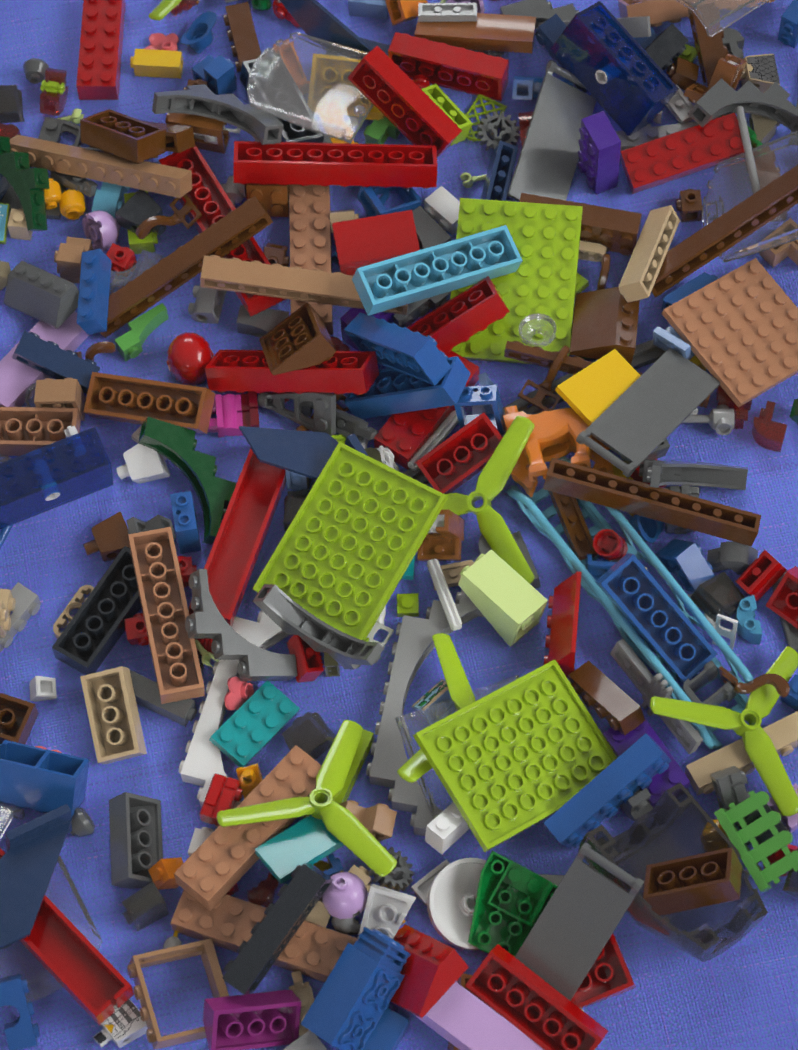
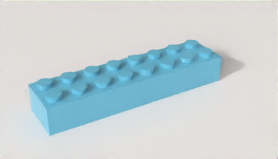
[352,225,523,316]

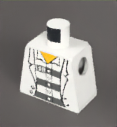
[93,999,148,1048]

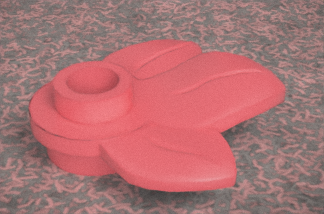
[144,33,179,51]
[225,676,254,711]

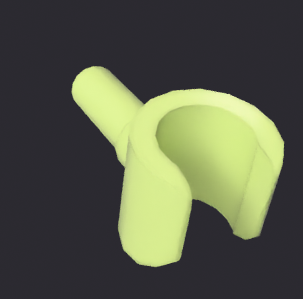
[56,109,84,124]
[460,172,486,188]
[195,639,219,667]

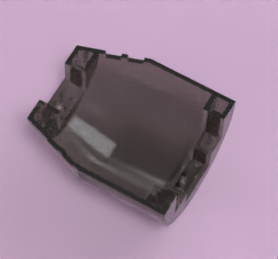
[578,782,768,962]

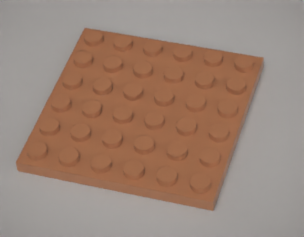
[662,258,798,408]

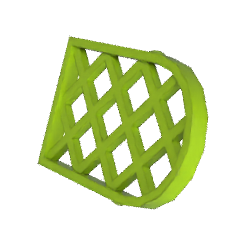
[465,94,507,141]

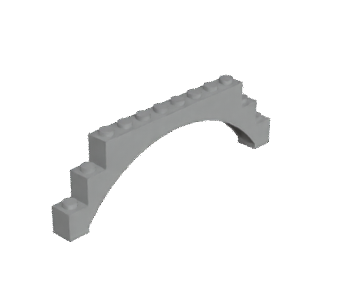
[366,590,484,836]

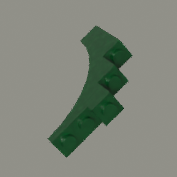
[0,136,49,231]
[138,417,236,545]

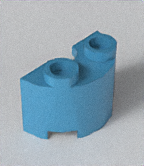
[735,595,762,645]

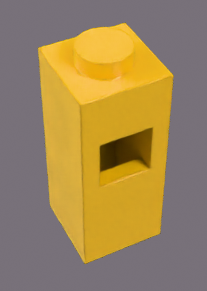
[130,49,184,79]

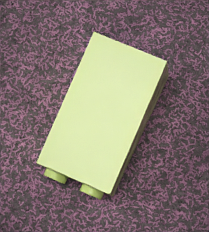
[458,550,548,647]

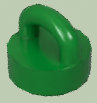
[252,0,271,11]

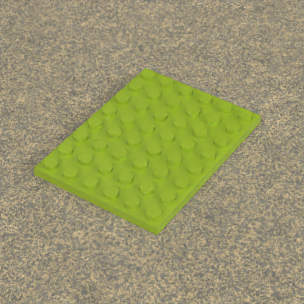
[450,198,583,364]
[252,442,448,641]
[413,659,617,852]

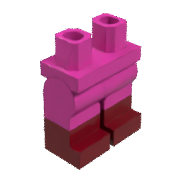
[208,391,260,437]

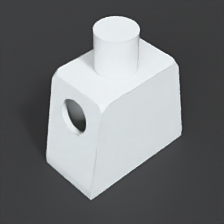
[116,443,170,484]

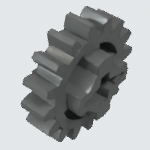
[477,111,520,151]
[366,846,414,892]

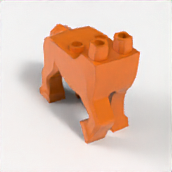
[503,405,614,497]

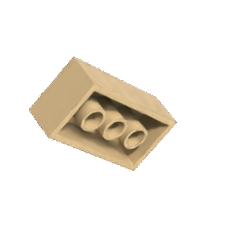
[80,666,147,764]

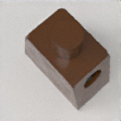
[83,512,130,562]

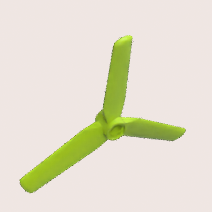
[442,416,535,584]
[397,633,475,783]
[650,646,798,817]
[217,720,397,877]

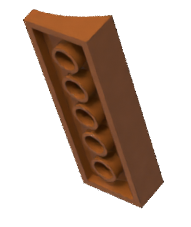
[414,13,536,54]

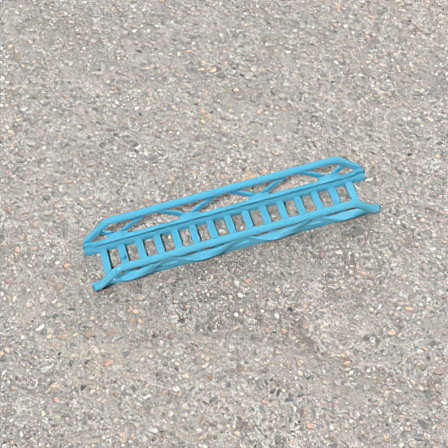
[507,456,754,750]

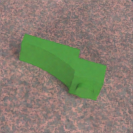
[364,117,401,144]
[115,303,169,361]

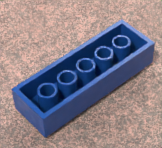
[344,312,452,386]
[344,356,471,419]
[595,553,717,683]
[544,733,672,849]

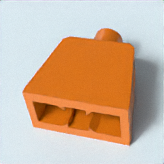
[385,0,428,25]

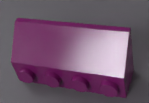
[203,989,301,1050]

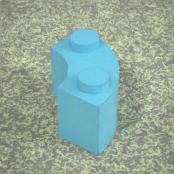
[92,182,131,218]

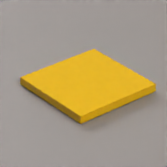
[555,349,641,426]

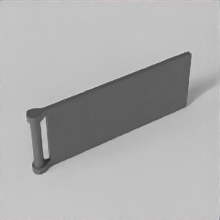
[508,60,602,201]
[576,348,720,478]
[515,842,645,1001]

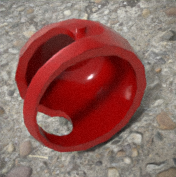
[167,332,214,386]

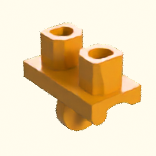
[236,763,263,799]

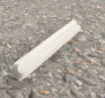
[408,410,459,471]
[427,558,462,631]

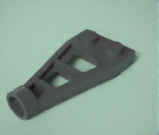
[38,117,105,153]
[258,392,336,436]

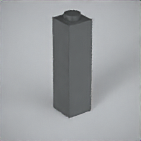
[130,670,197,727]

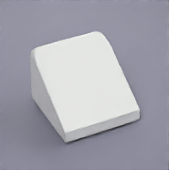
[29,676,57,702]

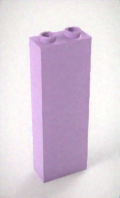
[0,311,89,407]
[415,982,544,1050]

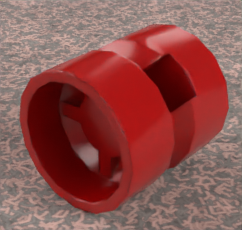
[593,529,628,562]

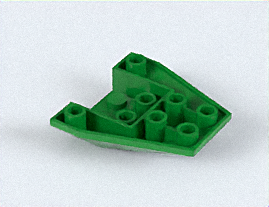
[468,851,558,957]

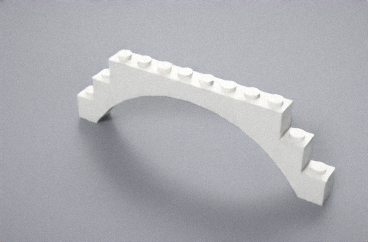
[179,610,289,827]

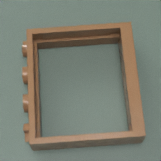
[127,939,229,1050]

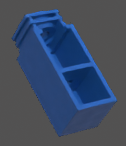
[0,740,90,818]
[301,926,411,1050]

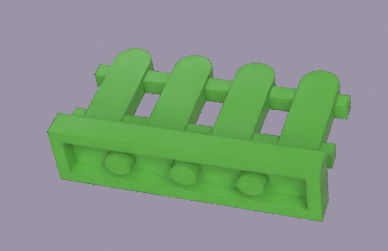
[714,790,798,892]

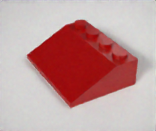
[332,210,420,276]
[544,571,582,678]
[391,924,469,1018]
[571,933,636,1008]

